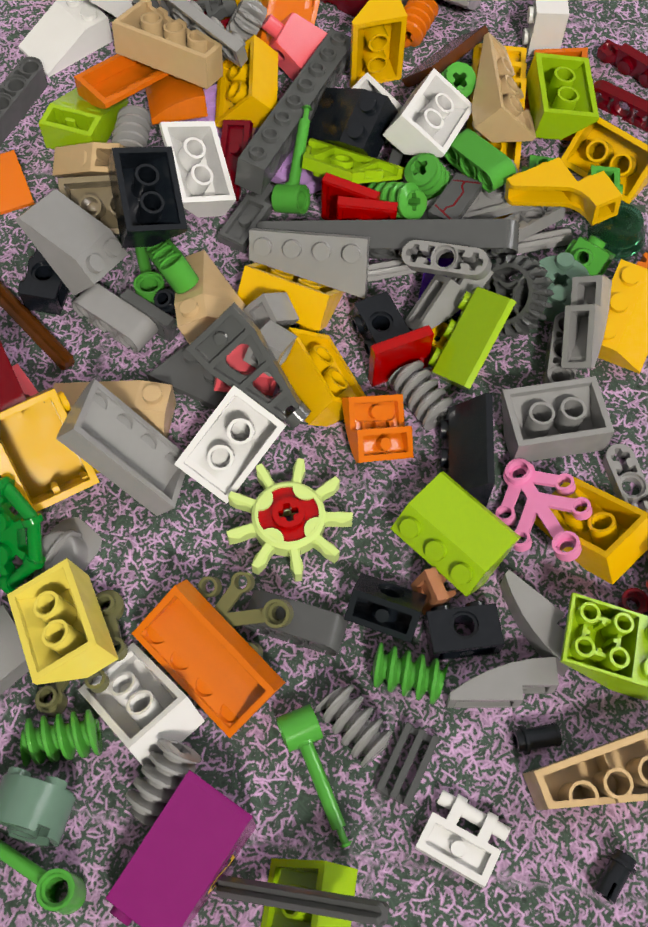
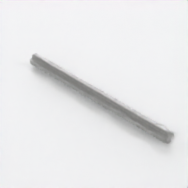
[368,228,573,282]

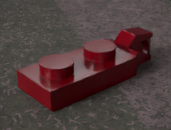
[597,39,648,88]
[221,120,253,201]

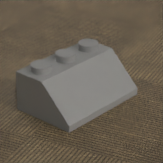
[501,376,614,462]

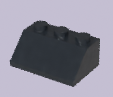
[108,147,188,248]
[439,393,495,507]

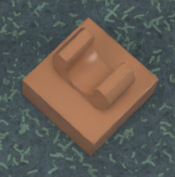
[411,567,457,615]

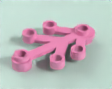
[495,458,592,562]

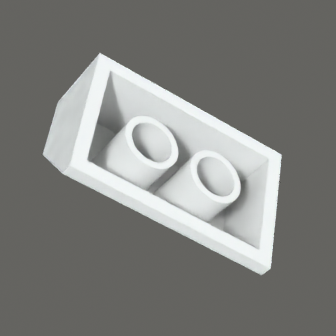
[383,68,472,158]
[159,121,236,218]

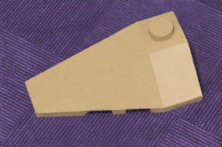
[471,32,536,143]
[53,380,176,438]

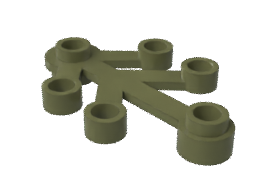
[198,572,294,657]
[35,590,128,717]

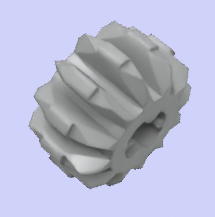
[226,0,267,42]

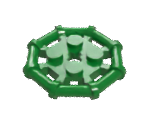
[0,476,46,594]

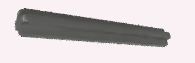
[216,875,389,926]

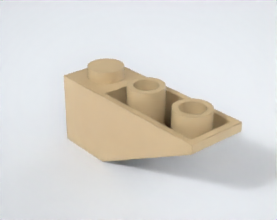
[52,142,126,177]

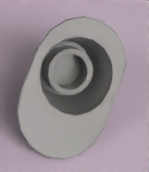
[33,517,102,577]

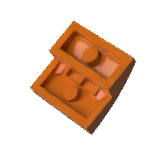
[342,394,414,463]

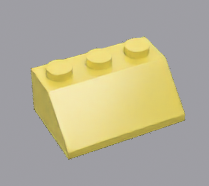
[7,558,118,685]

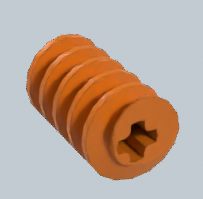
[404,0,439,48]

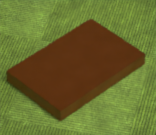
[402,25,489,87]

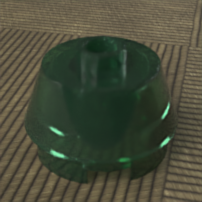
[587,202,645,261]

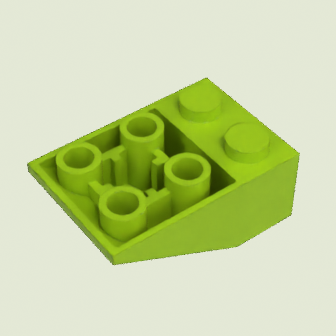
[38,88,129,150]
[560,592,648,701]

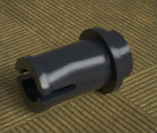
[154,289,176,318]
[512,723,562,755]
[592,849,637,904]

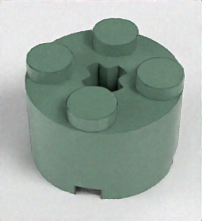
[538,252,590,322]
[0,766,76,847]

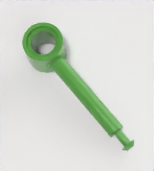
[271,105,313,214]
[133,247,165,305]
[276,704,352,848]
[0,839,87,915]

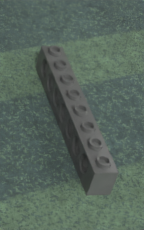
[235,29,351,195]

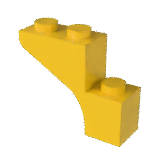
[504,157,623,226]

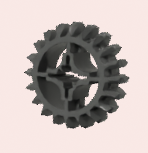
[483,254,554,338]

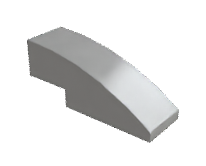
[405,255,494,330]
[561,275,612,369]
[500,570,570,676]
[446,657,559,708]

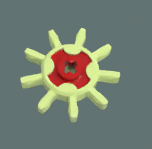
[226,458,353,582]

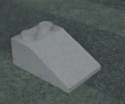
[15,189,128,296]

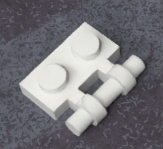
[414,790,511,888]

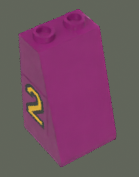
[105,770,256,927]

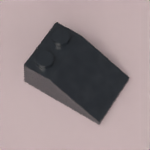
[307,88,398,158]

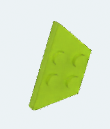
[302,138,405,184]

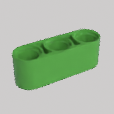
[444,128,516,193]
[145,239,199,294]

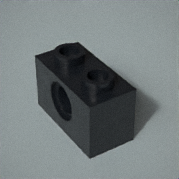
[18,248,69,315]
[351,291,410,357]
[344,573,427,643]
[423,601,505,662]

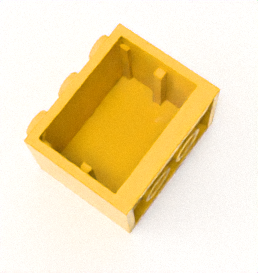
[0,387,100,512]

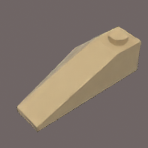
[174,250,246,345]

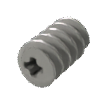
[111,105,152,147]
[388,360,454,430]
[314,684,393,768]
[125,738,202,827]

